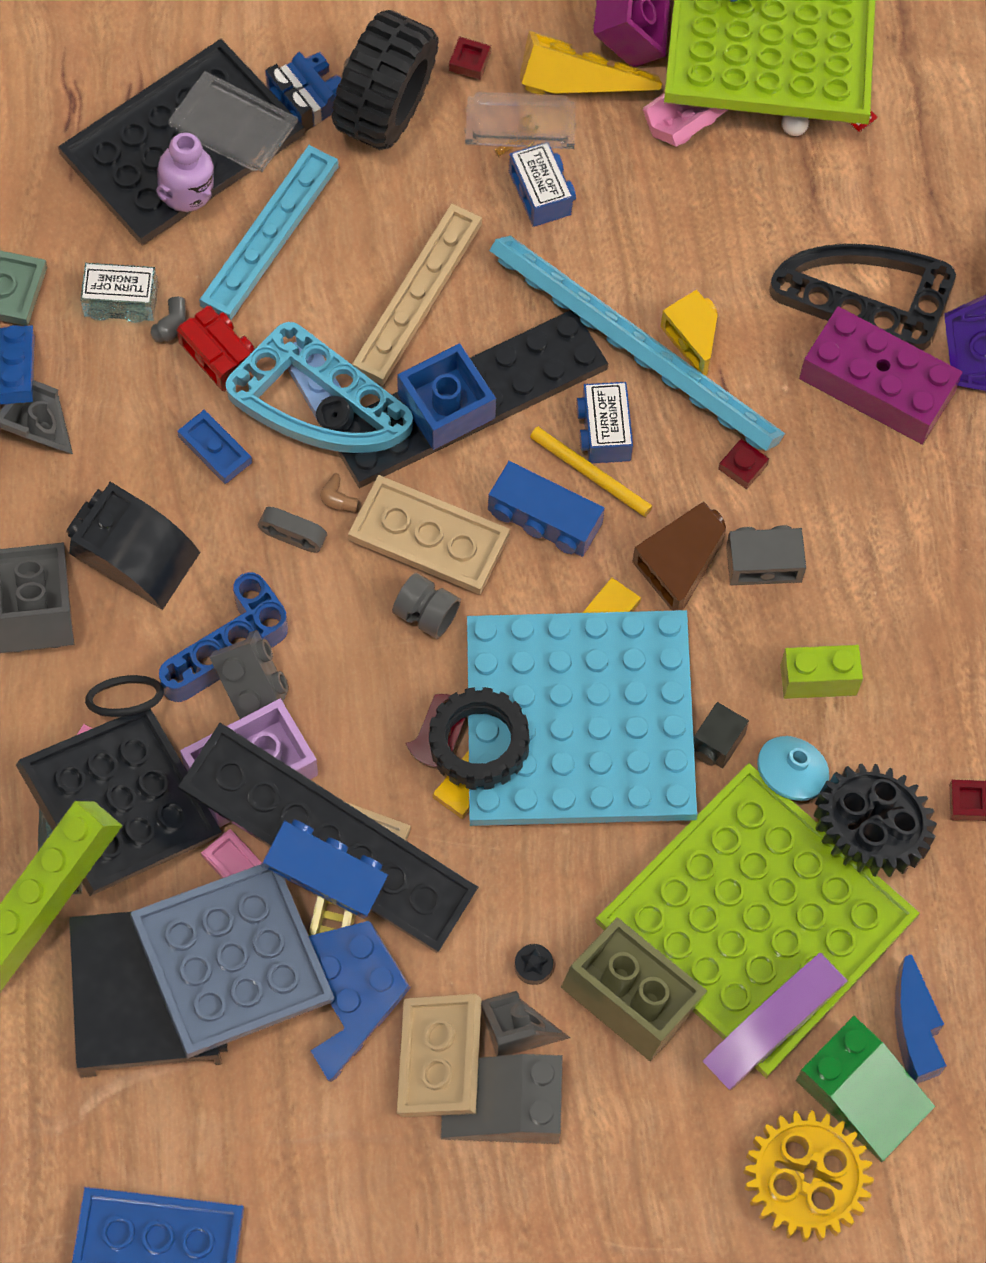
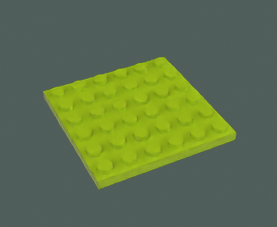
[664,0,875,124]
[595,763,920,1079]

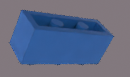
[488,461,605,557]
[260,819,388,919]

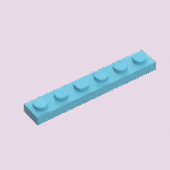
[199,145,338,320]

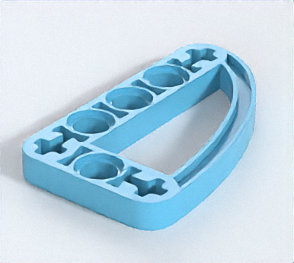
[226,322,413,453]

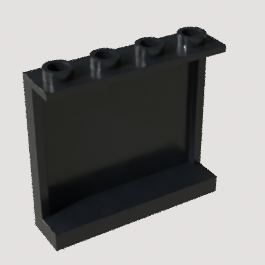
[69,911,228,1078]

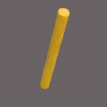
[530,426,653,517]

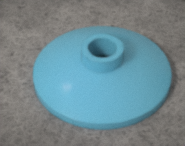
[757,736,829,801]

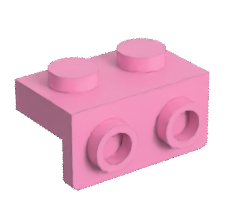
[643,93,728,146]

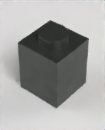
[693,702,749,769]

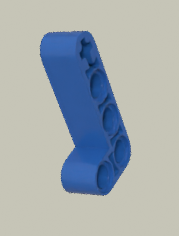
[159,572,288,702]

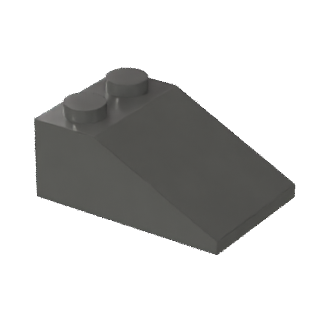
[0,542,74,653]
[441,1054,563,1144]

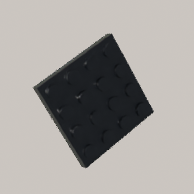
[16,709,222,896]

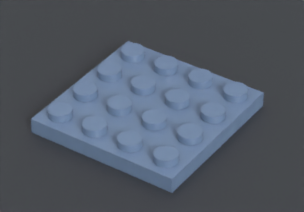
[130,864,334,1058]

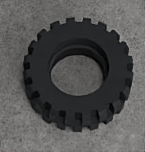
[332,10,439,150]

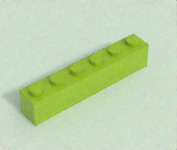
[0,801,123,992]

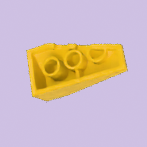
[519,31,662,95]

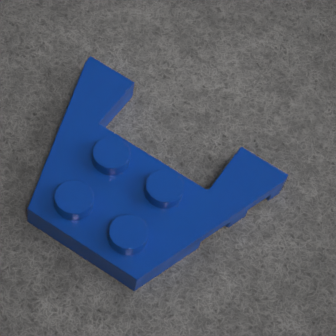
[309,921,411,1082]

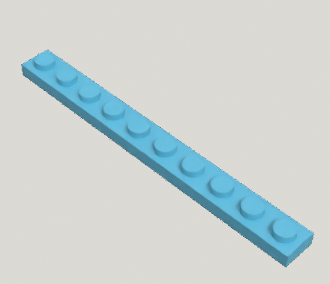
[489,236,785,451]

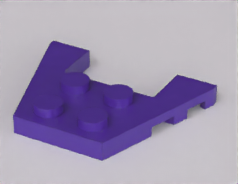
[944,294,986,391]

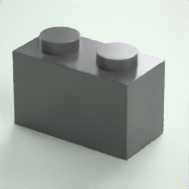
[726,525,806,586]

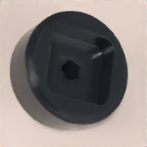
[316,396,354,432]
[514,944,553,985]

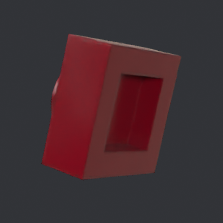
[449,36,491,80]
[718,439,769,490]
[949,779,986,821]

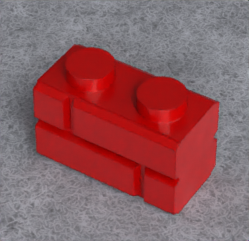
[177,306,255,391]

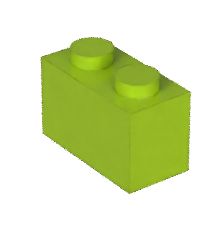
[780,645,863,699]

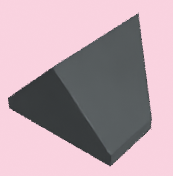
[0,380,73,454]
[481,991,571,1056]

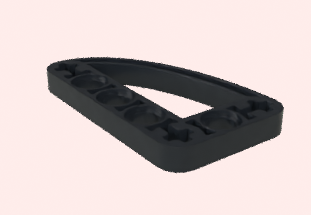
[769,244,956,351]

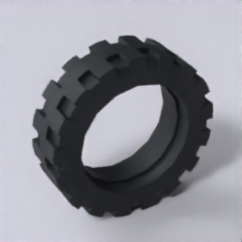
[429,687,530,790]

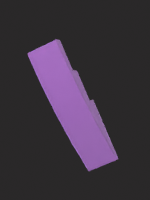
[702,952,848,1090]

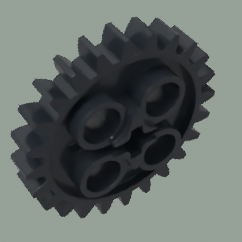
[813,763,937,877]

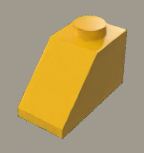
[660,289,718,376]

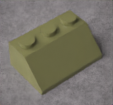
[561,917,707,1061]

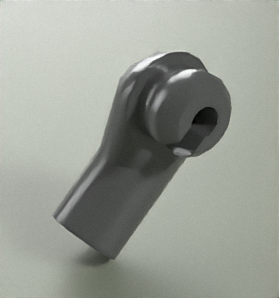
[150,296,186,343]

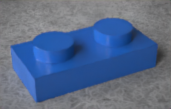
[177,409,252,484]

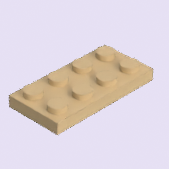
[348,475,510,595]

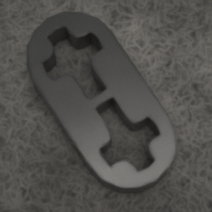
[257,507,328,553]

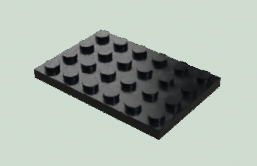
[58,38,305,246]

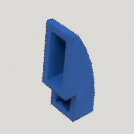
[894,954,946,1084]

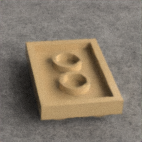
[397,994,481,1117]

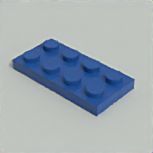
[72,1187,244,1263]

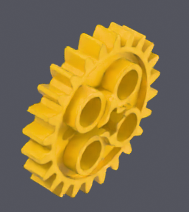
[743,1110,874,1242]

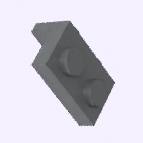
[210,630,288,719]

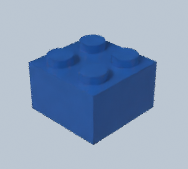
[397,343,496,450]

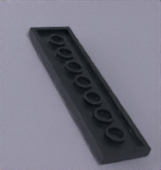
[337,310,608,488]
[178,722,478,953]

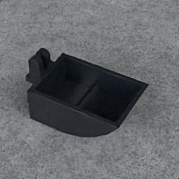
[66,482,201,610]

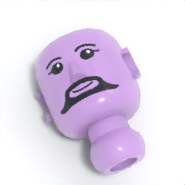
[156,133,214,212]

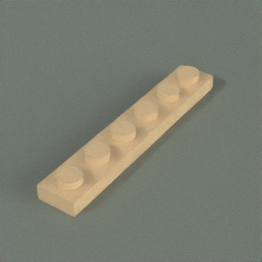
[352,203,482,385]

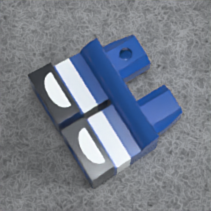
[265,52,342,132]

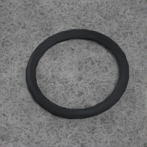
[85,675,164,717]

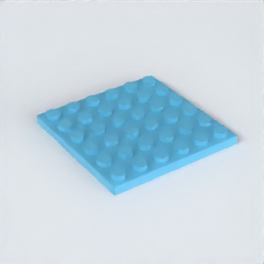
[467,610,697,826]

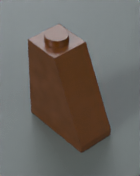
[632,501,726,611]

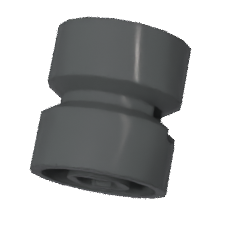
[392,573,461,639]

